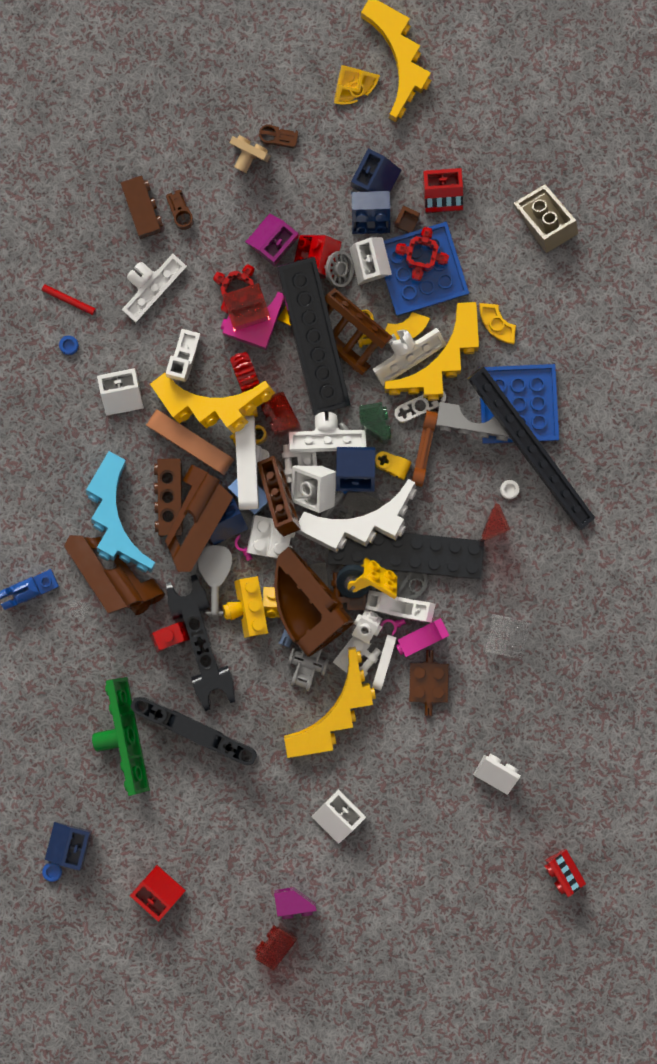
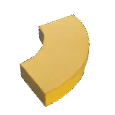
[479,303,516,345]
[385,312,430,344]

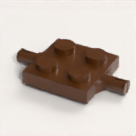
[409,650,449,716]

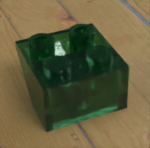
[358,402,391,445]

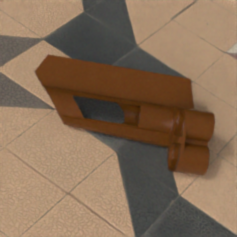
[165,464,233,572]
[64,535,165,615]

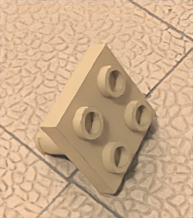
[230,135,271,173]

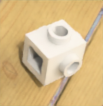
[352,609,382,644]

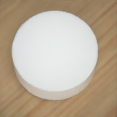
[500,480,519,499]

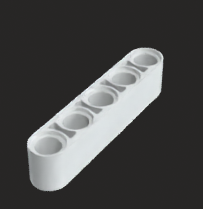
[235,415,259,510]

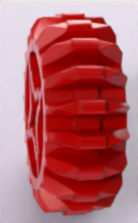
[230,352,260,393]

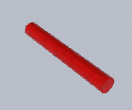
[41,284,96,315]

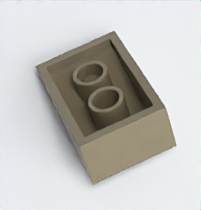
[513,184,578,253]

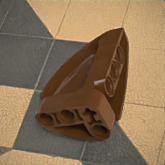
[274,547,354,657]

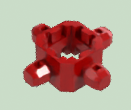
[395,227,449,281]
[213,264,263,314]

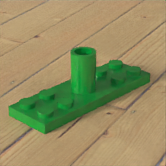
[92,677,150,796]

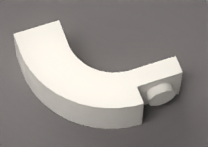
[166,329,200,382]
[365,590,435,623]

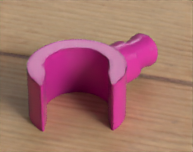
[235,535,253,561]
[380,618,406,636]

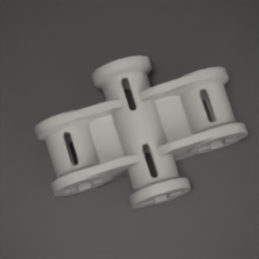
[287,648,329,691]

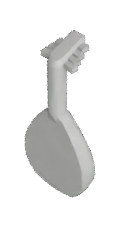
[198,545,232,620]

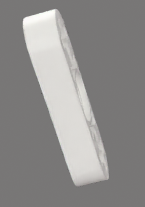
[394,391,446,423]
[372,635,396,691]

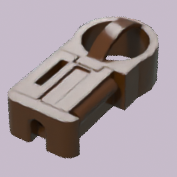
[259,124,298,149]
[166,190,194,230]

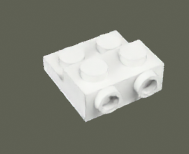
[246,515,296,559]

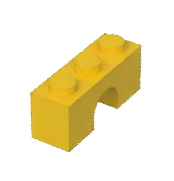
[234,576,268,638]

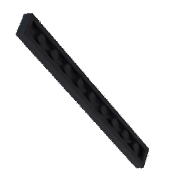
[467,366,595,530]

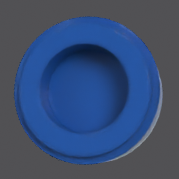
[59,336,79,355]
[42,862,62,882]

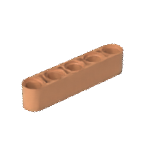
[146,409,234,476]

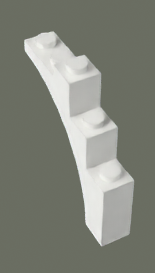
[296,479,417,553]

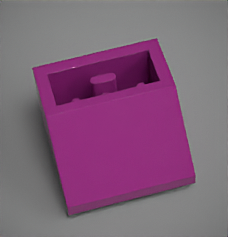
[245,213,299,267]
[274,887,317,919]

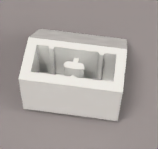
[349,237,392,285]
[97,368,144,416]
[473,754,521,795]
[311,789,366,844]

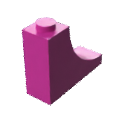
[221,292,284,350]
[395,618,450,657]

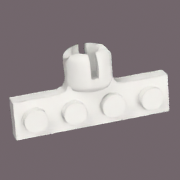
[122,253,187,323]
[373,328,446,386]
[288,412,366,452]

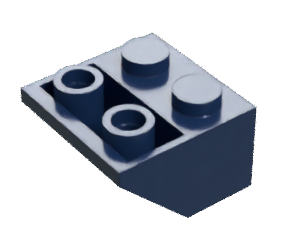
[351,148,402,192]
[351,191,390,234]
[336,447,375,492]
[210,491,248,545]
[45,822,92,871]

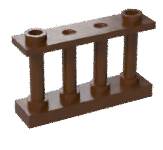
[325,288,393,375]

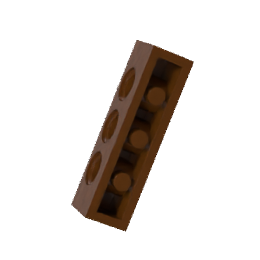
[257,456,301,537]
[154,458,183,537]

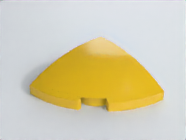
[334,65,380,105]

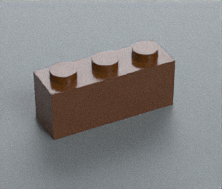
[120,175,163,239]

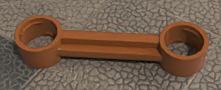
[412,410,438,487]

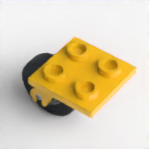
[336,558,398,599]

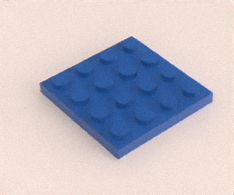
[384,221,469,317]
[479,364,559,444]

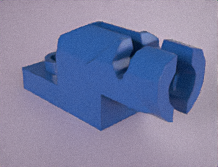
[0,569,59,610]

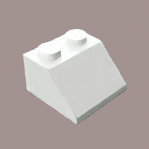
[291,465,336,513]

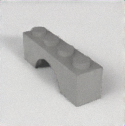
[435,402,511,441]

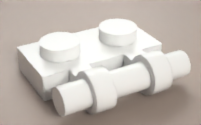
[282,444,317,483]
[333,636,382,677]

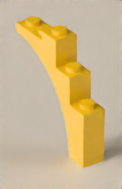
[361,0,432,122]
[384,302,479,401]
[150,373,275,434]
[284,647,376,758]

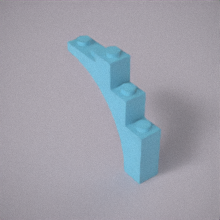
[86,451,155,573]

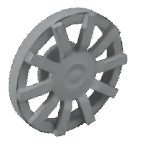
[324,251,354,287]

